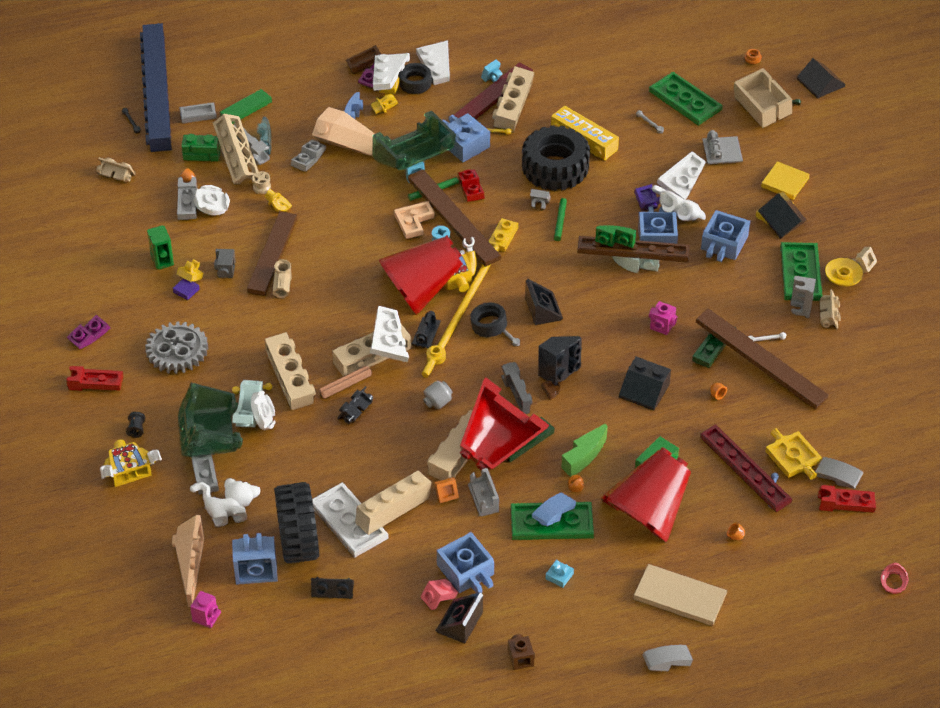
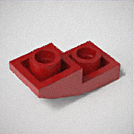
[458,169,485,202]

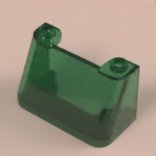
[372,110,456,170]
[178,382,243,458]

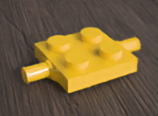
[765,428,822,480]

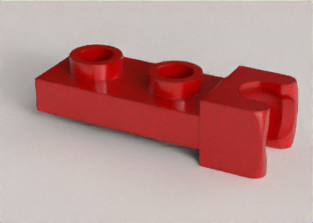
[66,366,123,391]
[817,485,876,513]

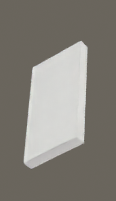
[312,482,389,558]

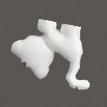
[652,185,706,221]
[190,478,260,527]

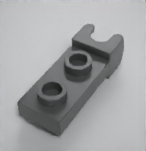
[501,362,533,414]

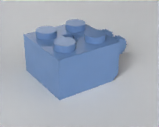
[440,113,490,162]
[638,207,678,244]
[701,210,750,262]
[437,532,494,593]
[232,533,278,585]

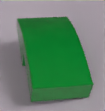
[595,225,636,248]

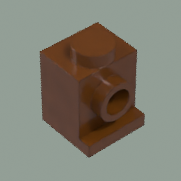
[508,634,535,670]

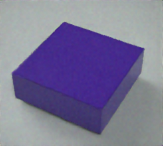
[173,278,200,300]

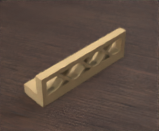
[213,114,258,184]

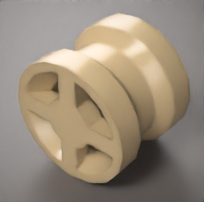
[252,171,271,194]

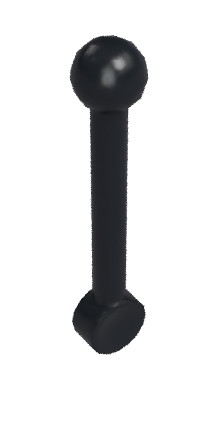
[122,108,141,134]

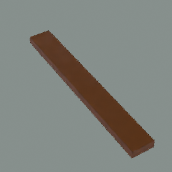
[408,169,501,267]
[695,308,828,410]

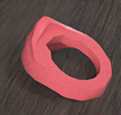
[881,562,908,594]

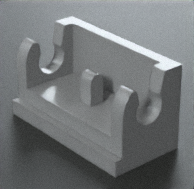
[791,276,816,318]
[468,468,499,516]

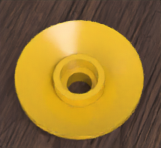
[825,258,863,286]

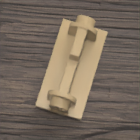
[96,157,136,182]
[820,289,841,330]

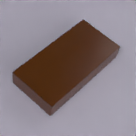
[346,45,381,73]

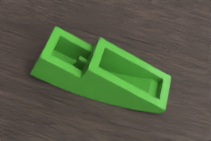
[561,424,607,477]

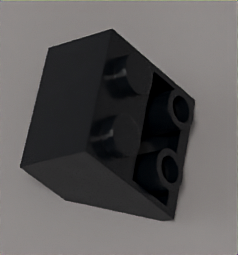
[538,336,582,386]

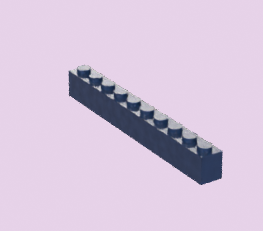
[140,23,172,152]

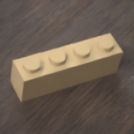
[427,410,472,480]
[355,471,431,535]

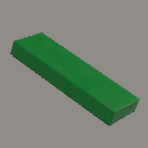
[220,89,272,124]

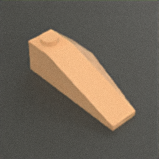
[312,107,387,159]
[172,515,204,607]

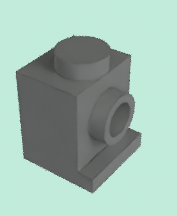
[214,249,236,278]

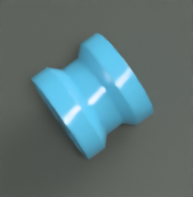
[432,226,450,241]

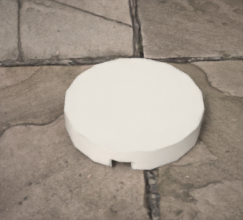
[193,185,230,215]
[251,391,275,430]

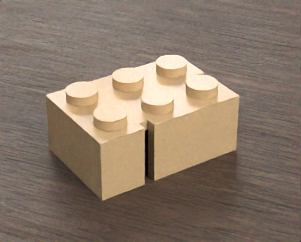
[734,68,792,128]

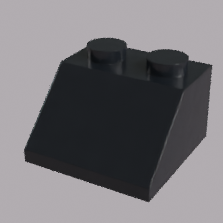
[619,356,671,411]

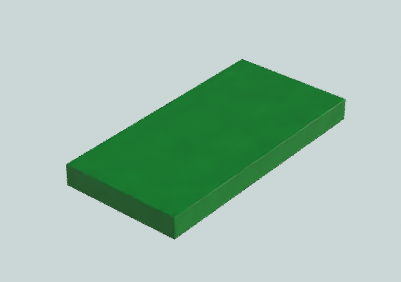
[649,72,723,126]
[780,242,822,301]
[511,502,594,540]

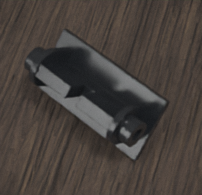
[412,311,441,348]
[337,386,373,424]
[311,577,354,599]

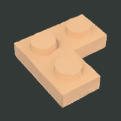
[394,201,434,239]

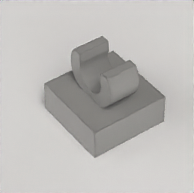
[530,189,551,210]

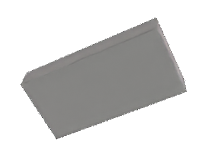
[179,103,217,123]

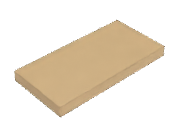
[634,564,727,626]

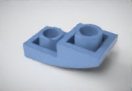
[344,92,363,119]
[532,492,576,526]

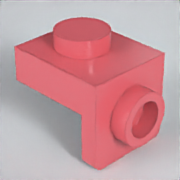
[421,579,458,610]

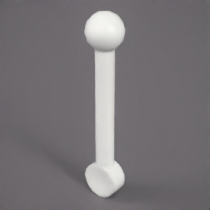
[748,332,786,341]

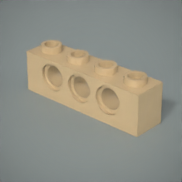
[492,67,534,132]
[332,323,411,376]
[265,332,316,410]

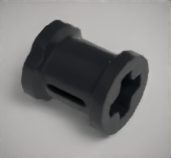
[126,412,146,438]

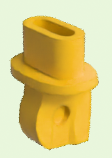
[370,94,398,114]
[264,189,292,212]

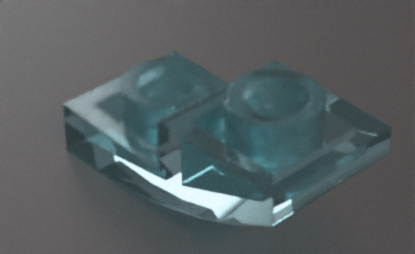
[257,117,272,155]

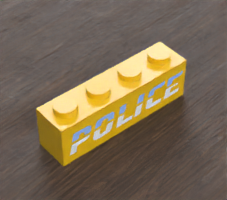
[551,106,619,161]

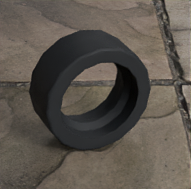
[399,63,432,94]
[470,302,507,338]

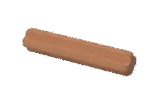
[319,366,371,398]

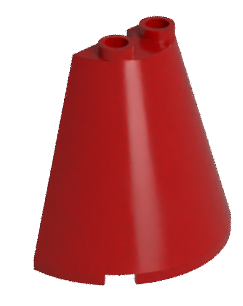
[379,235,463,315]
[459,377,549,471]
[600,447,691,542]

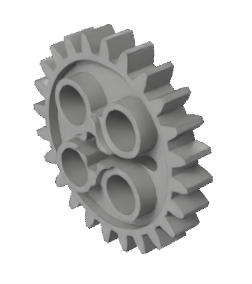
[145,321,208,374]

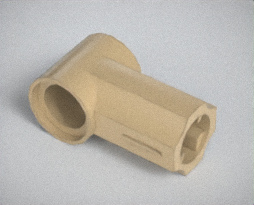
[273,259,292,298]

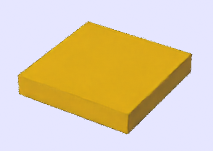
[761,161,810,200]

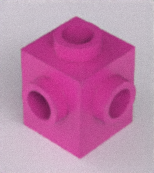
[649,301,678,335]

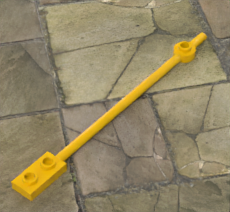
[421,218,518,378]

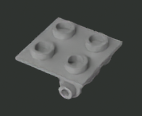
[702,130,743,164]

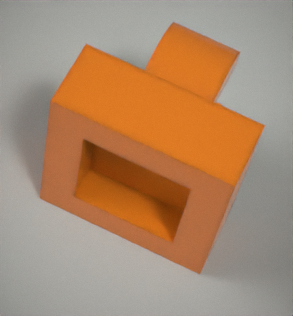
[434,477,459,503]

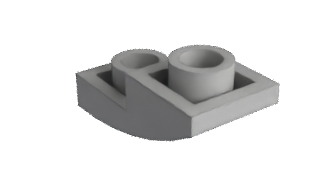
[291,140,326,172]
[815,457,863,489]
[643,645,693,671]

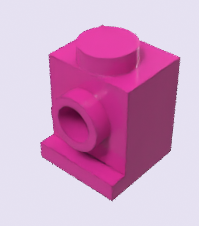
[190,591,221,628]

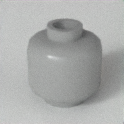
[423,381,453,409]

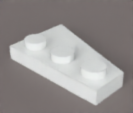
[416,41,450,85]
[373,53,410,90]
[657,152,705,200]
[370,306,409,362]

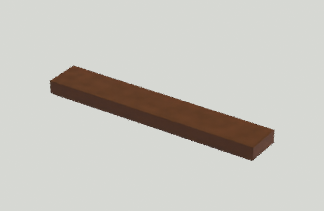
[247,212,297,296]
[577,236,690,262]

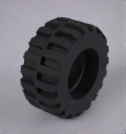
[522,125,590,191]
[274,482,320,564]

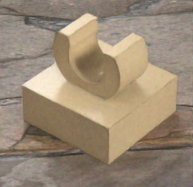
[852,247,877,273]

